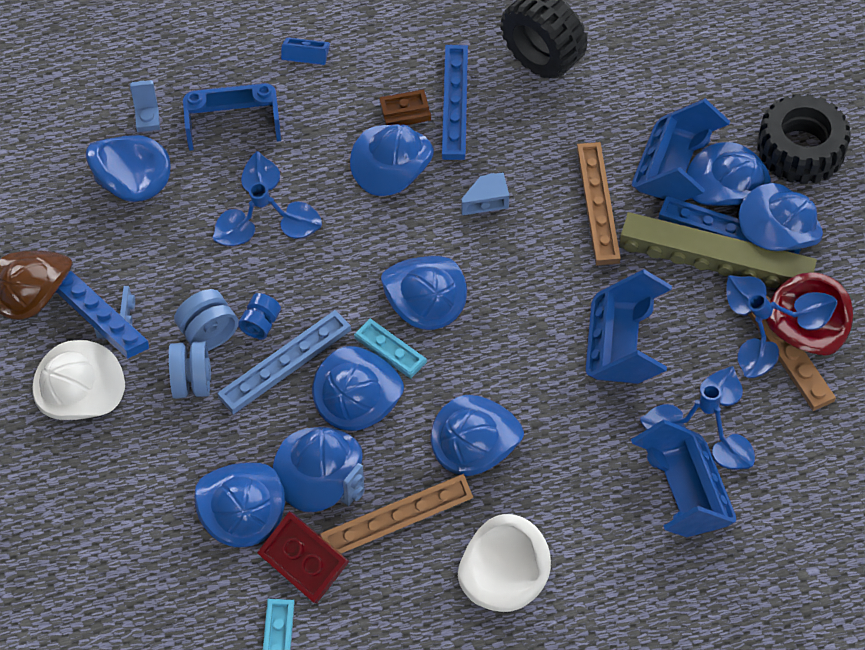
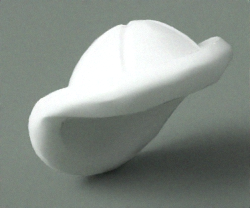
[32,340,125,420]
[458,514,551,612]

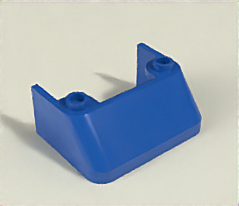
[183,83,281,151]
[632,98,730,201]
[586,269,672,384]
[631,419,736,537]

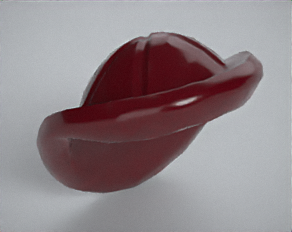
[766,272,853,355]

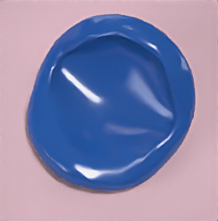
[350,124,434,196]
[86,135,171,202]
[687,142,772,206]
[739,183,823,251]
[381,256,467,330]
[312,346,404,431]
[431,395,524,476]
[273,427,363,512]
[194,463,285,548]

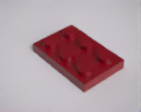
[257,511,350,603]

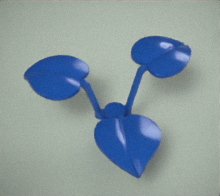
[212,151,322,246]
[726,275,837,378]
[640,366,755,469]

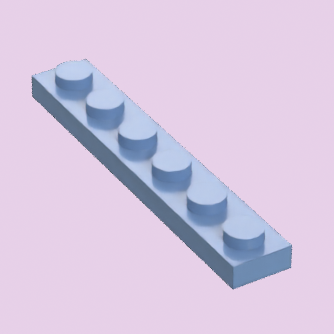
[217,310,351,415]

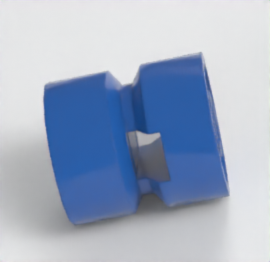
[238,293,281,340]

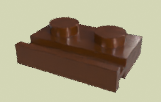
[379,89,431,125]

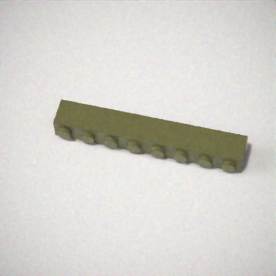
[619,212,817,288]

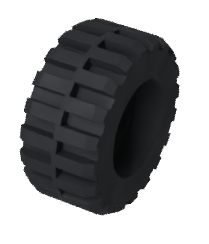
[500,0,588,79]
[757,94,851,184]

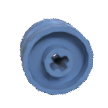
[174,289,239,351]
[169,341,211,399]

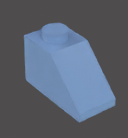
[461,173,509,215]

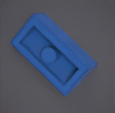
[281,37,330,65]

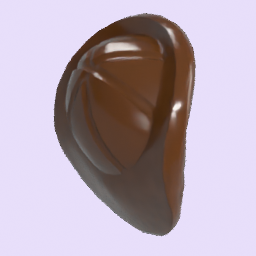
[0,251,72,320]

